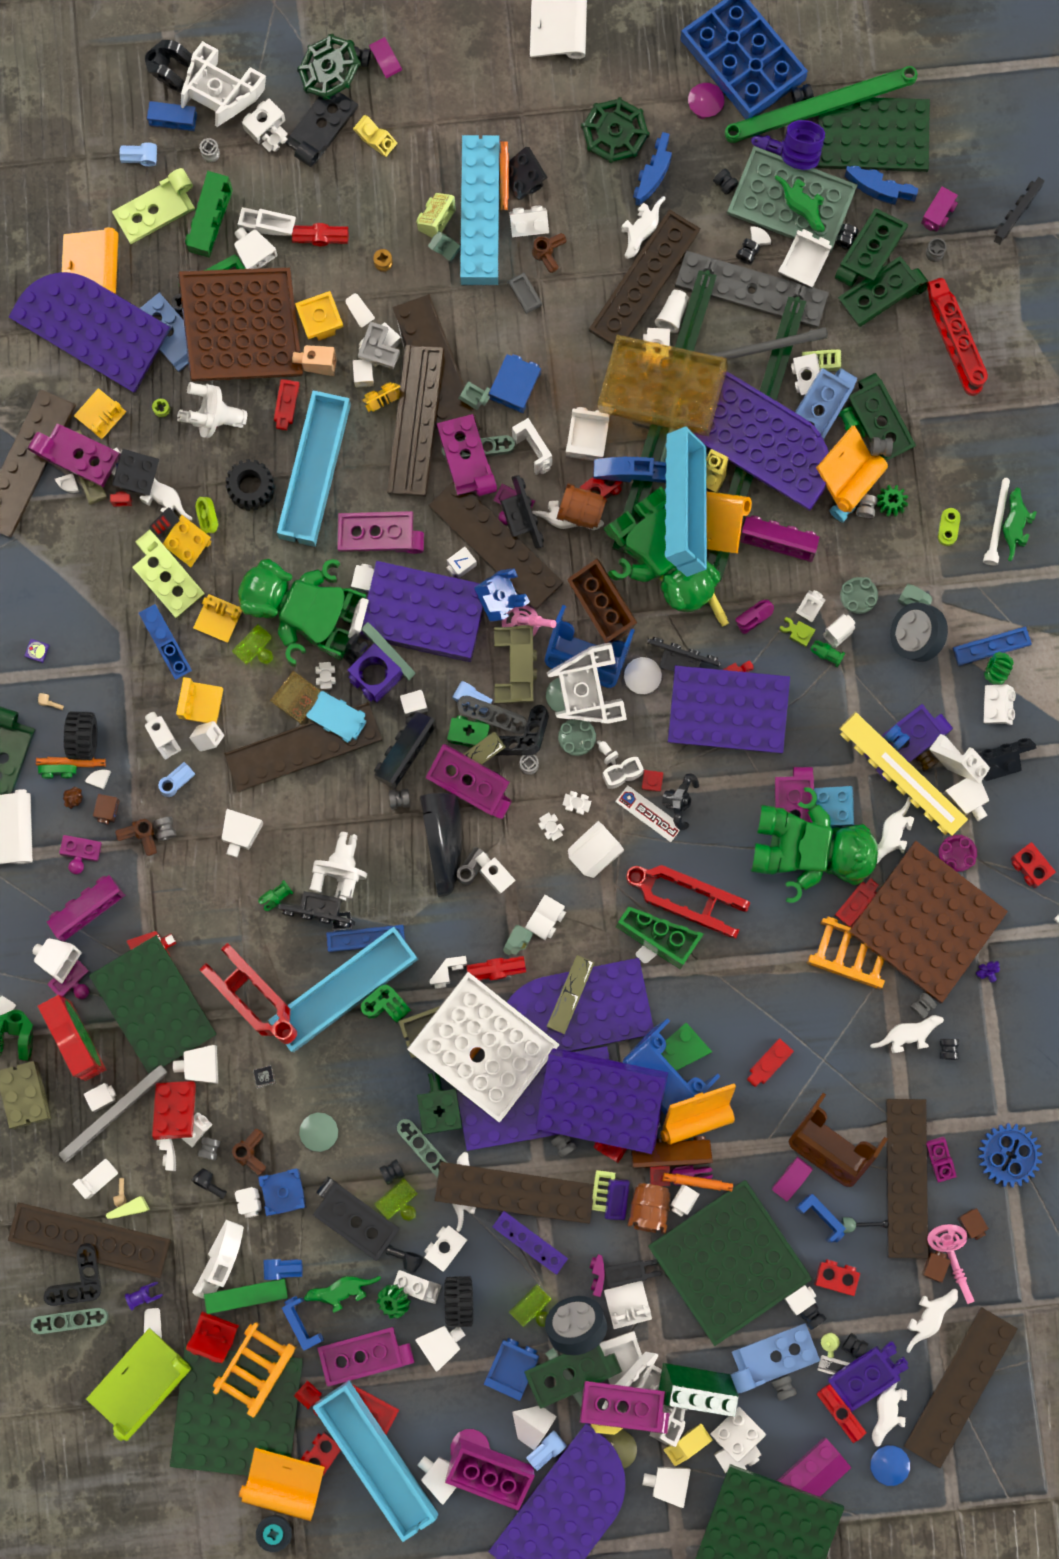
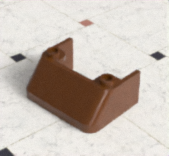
[789,1093,888,1187]

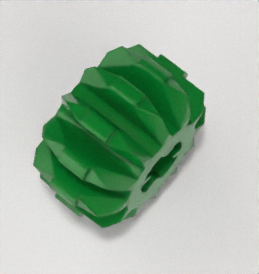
[876,485,908,517]
[984,652,1014,685]
[376,1284,411,1319]

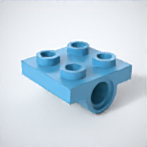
[814,786,854,828]

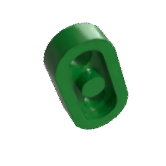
[38,765,77,779]

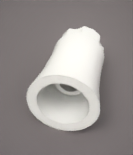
[655,289,689,333]

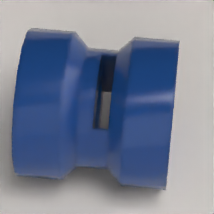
[883,724,910,751]

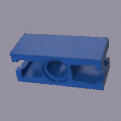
[147,101,197,131]

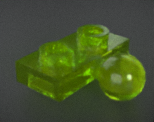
[232,624,273,665]
[375,1178,417,1221]
[509,1284,552,1327]

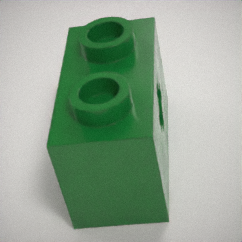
[447,716,490,748]

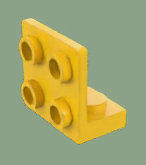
[176,677,223,724]

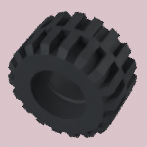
[225,459,275,511]
[64,711,97,760]
[444,1276,473,1327]

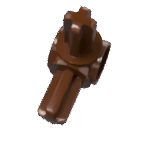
[532,233,567,273]
[115,819,157,856]
[232,1129,266,1175]

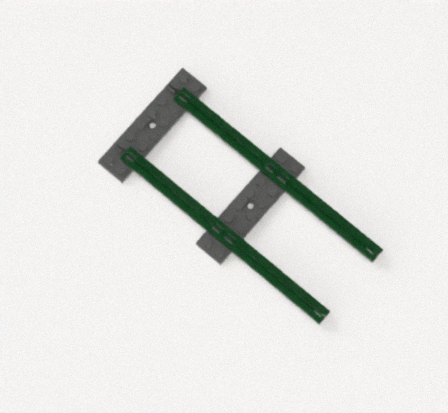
[612,251,829,582]

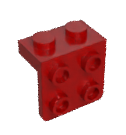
[186,1312,239,1363]

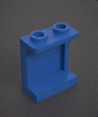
[489,354,541,413]
[795,1194,846,1243]
[282,1296,324,1351]
[484,1338,539,1401]

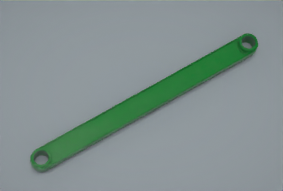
[725,66,918,143]

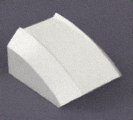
[568,821,624,878]

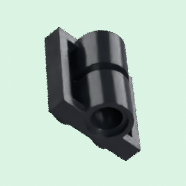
[509,147,548,200]
[112,448,159,496]

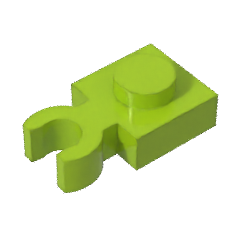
[779,617,815,647]

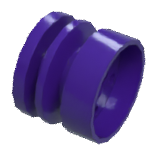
[781,120,825,170]

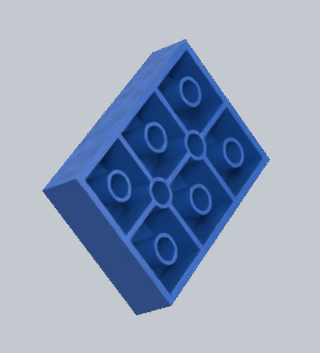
[680,0,808,119]

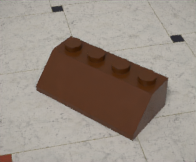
[567,558,637,643]
[631,1136,713,1169]

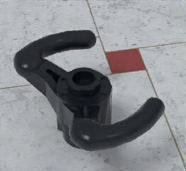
[662,773,700,830]

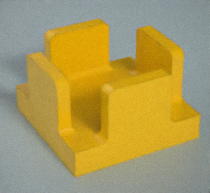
[295,291,343,341]

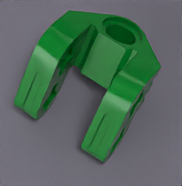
[361,985,411,1023]
[0,1009,34,1062]

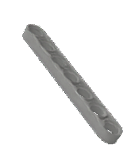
[59,1065,168,1162]

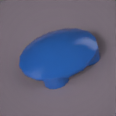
[870,1445,910,1486]

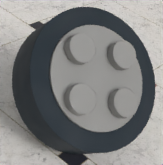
[890,602,948,662]
[545,1296,607,1355]

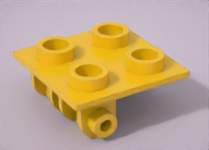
[362,382,400,412]
[74,388,126,439]
[163,515,212,567]
[193,594,242,643]

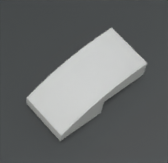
[157,1139,176,1171]

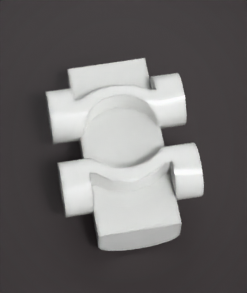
[262,126,288,152]
[315,662,336,690]
[562,791,591,815]
[538,813,564,841]

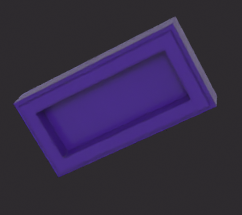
[605,1179,630,1220]

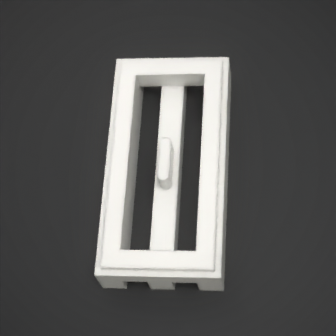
[348,598,368,638]

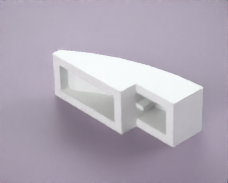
[238,207,296,236]

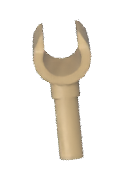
[38,693,64,710]
[113,1178,126,1207]

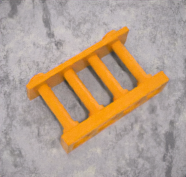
[806,917,885,990]
[213,1322,297,1418]

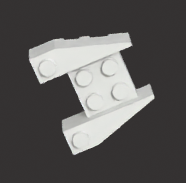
[181,41,266,127]
[547,643,627,723]
[602,1352,687,1447]

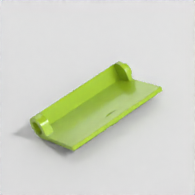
[86,1328,191,1441]

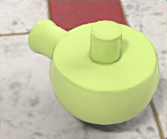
[821,1333,840,1358]

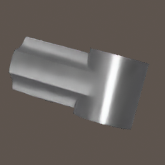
[457,847,489,885]

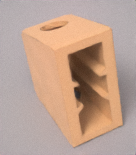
[292,345,337,376]

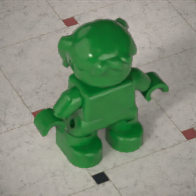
[603,486,720,612]
[238,559,366,667]
[750,787,878,903]

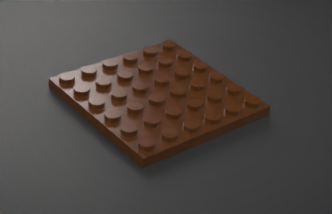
[178,267,303,381]
[848,841,1008,1004]

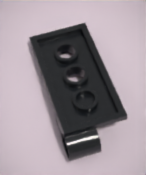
[286,86,359,167]
[313,1176,400,1261]

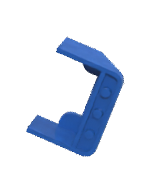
[544,605,635,688]
[622,1018,720,1115]

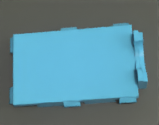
[306,691,366,743]

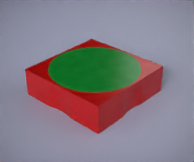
[38,995,106,1081]

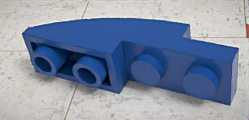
[633,132,672,206]
[844,166,918,205]
[593,457,667,483]
[139,604,192,680]

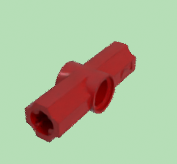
[292,223,349,247]
[466,956,526,981]
[816,1384,867,1443]

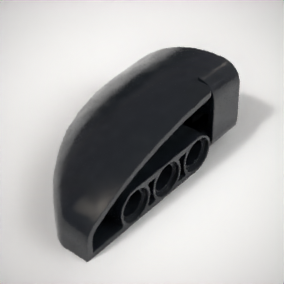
[420,793,462,897]

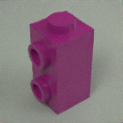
[921,186,958,232]

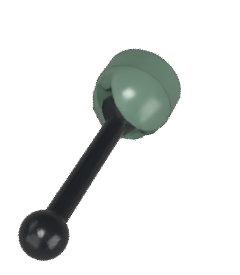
[841,1217,889,1233]

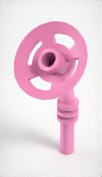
[502,605,556,637]
[928,1224,975,1304]

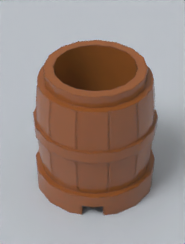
[556,483,606,529]
[627,1183,671,1234]

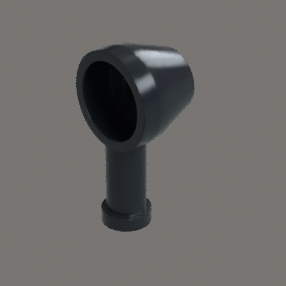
[191,1168,227,1200]
[386,1245,423,1272]

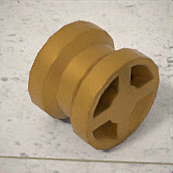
[373,249,393,272]

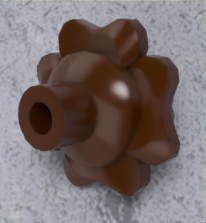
[63,786,83,809]

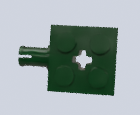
[417,1072,462,1135]

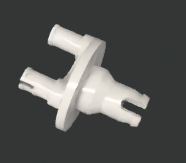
[177,382,247,438]
[309,832,367,901]

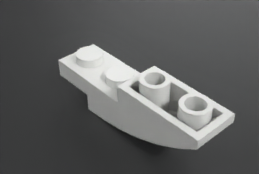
[192,1220,244,1299]

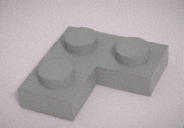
[358,321,400,369]

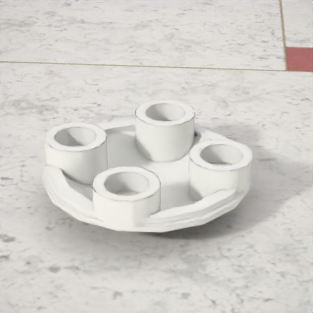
[624,657,662,694]

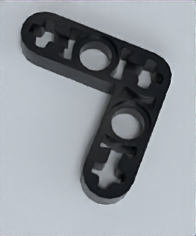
[495,705,549,756]
[44,1243,102,1306]

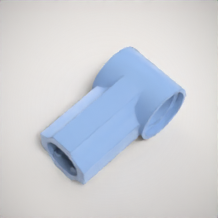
[120,143,157,166]
[452,681,493,715]
[158,762,195,797]
[526,1431,567,1471]

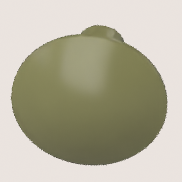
[603,1430,637,1469]

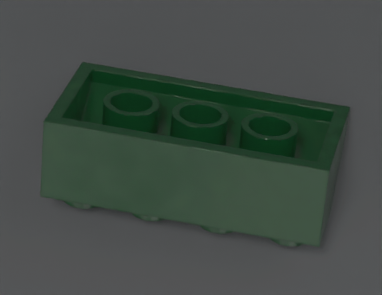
[658,1363,738,1417]

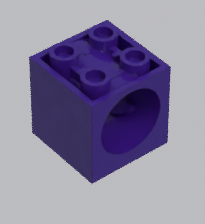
[347,643,404,703]

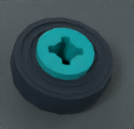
[256,1515,292,1552]

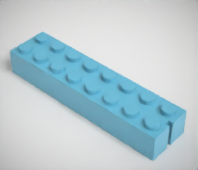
[460,135,500,285]
[277,390,351,547]
[665,426,707,577]
[268,927,418,1052]
[313,1381,438,1542]

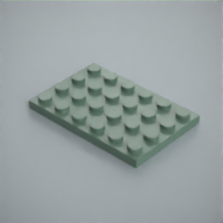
[727,146,857,253]

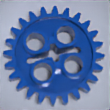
[977,1123,1043,1188]

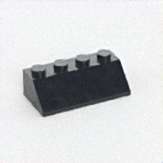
[374,711,436,790]

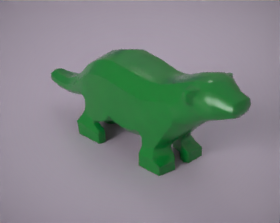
[775,175,825,232]
[1003,487,1037,562]
[304,1276,381,1313]

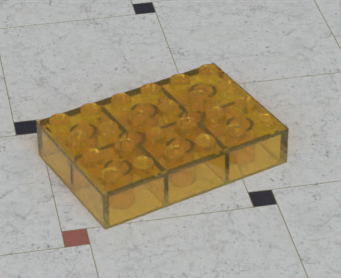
[597,335,728,437]

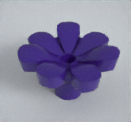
[976,961,1000,983]

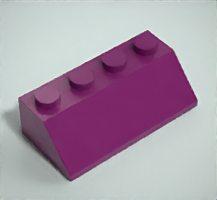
[739,515,820,562]
[47,875,126,942]
[776,1437,851,1497]
[445,1438,535,1511]

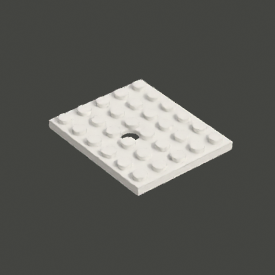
[407,972,559,1123]

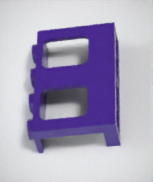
[492,1211,568,1275]

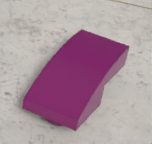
[369,37,402,78]
[926,1136,957,1183]
[772,1156,813,1202]
[589,1254,604,1297]

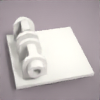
[604,1281,652,1329]
[710,1407,766,1463]

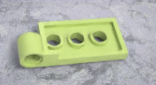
[133,530,205,618]

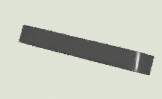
[457,695,527,734]

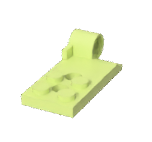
[112,168,195,244]

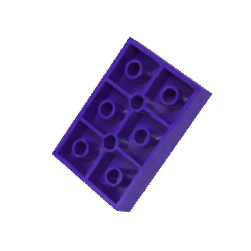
[359,561,484,663]
[667,666,790,754]
[536,1048,668,1154]

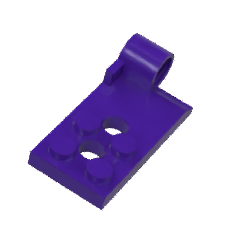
[864,704,953,781]

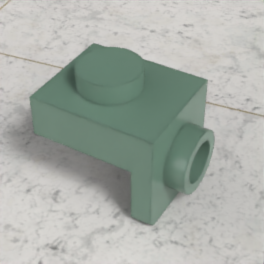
[428,231,461,261]
[458,381,490,410]

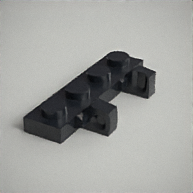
[994,177,1045,245]

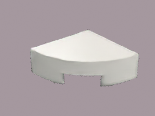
[750,227,771,246]
[55,473,79,493]
[85,770,111,790]

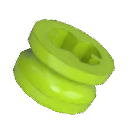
[152,399,170,417]

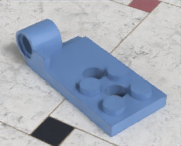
[140,292,189,372]
[795,368,857,440]
[730,1323,820,1394]

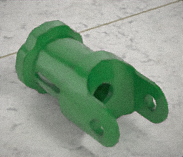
[838,407,865,438]
[810,640,845,668]
[258,880,293,911]

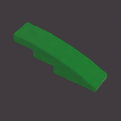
[204,1279,288,1314]

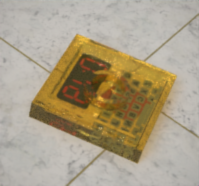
[270,671,320,724]

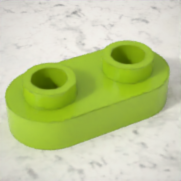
[195,497,218,534]
[938,508,960,546]

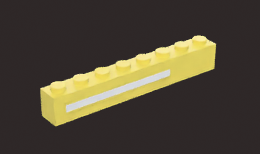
[839,712,968,836]

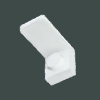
[73,1159,118,1199]
[394,1270,442,1304]

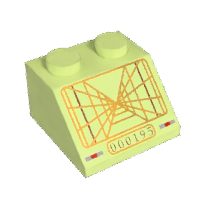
[416,193,456,238]

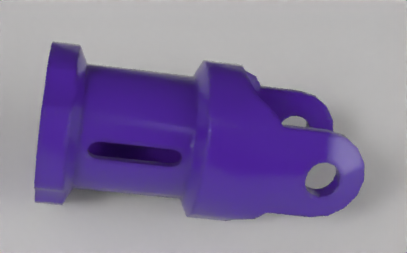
[751,135,785,156]
[125,1282,163,1311]

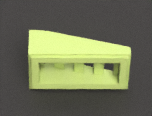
[802,350,841,371]
[592,1170,616,1212]
[106,1196,150,1219]

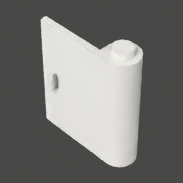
[530,0,587,59]
[0,790,33,864]

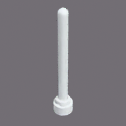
[983,478,1010,566]

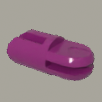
[735,599,774,634]
[670,1165,713,1186]

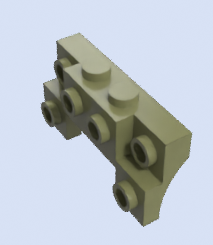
[494,625,537,704]

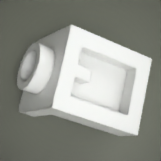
[796,590,826,622]

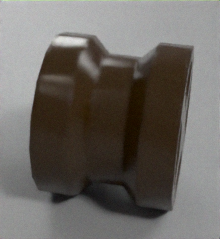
[916,750,940,772]

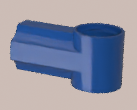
[263,1259,303,1280]

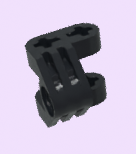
[145,40,193,92]

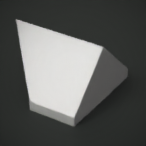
[512,1406,557,1450]

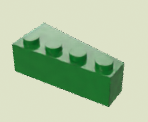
[185,170,233,258]
[616,906,704,970]
[661,1023,712,1071]

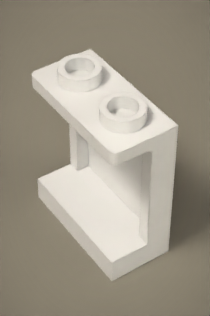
[778,229,832,288]
[566,407,610,461]
[512,418,552,475]
[930,734,990,783]
[600,1331,642,1385]

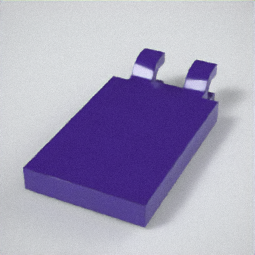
[828,1341,909,1412]

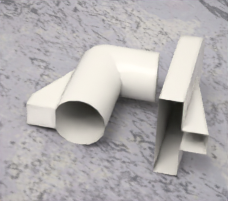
[596,740,618,765]

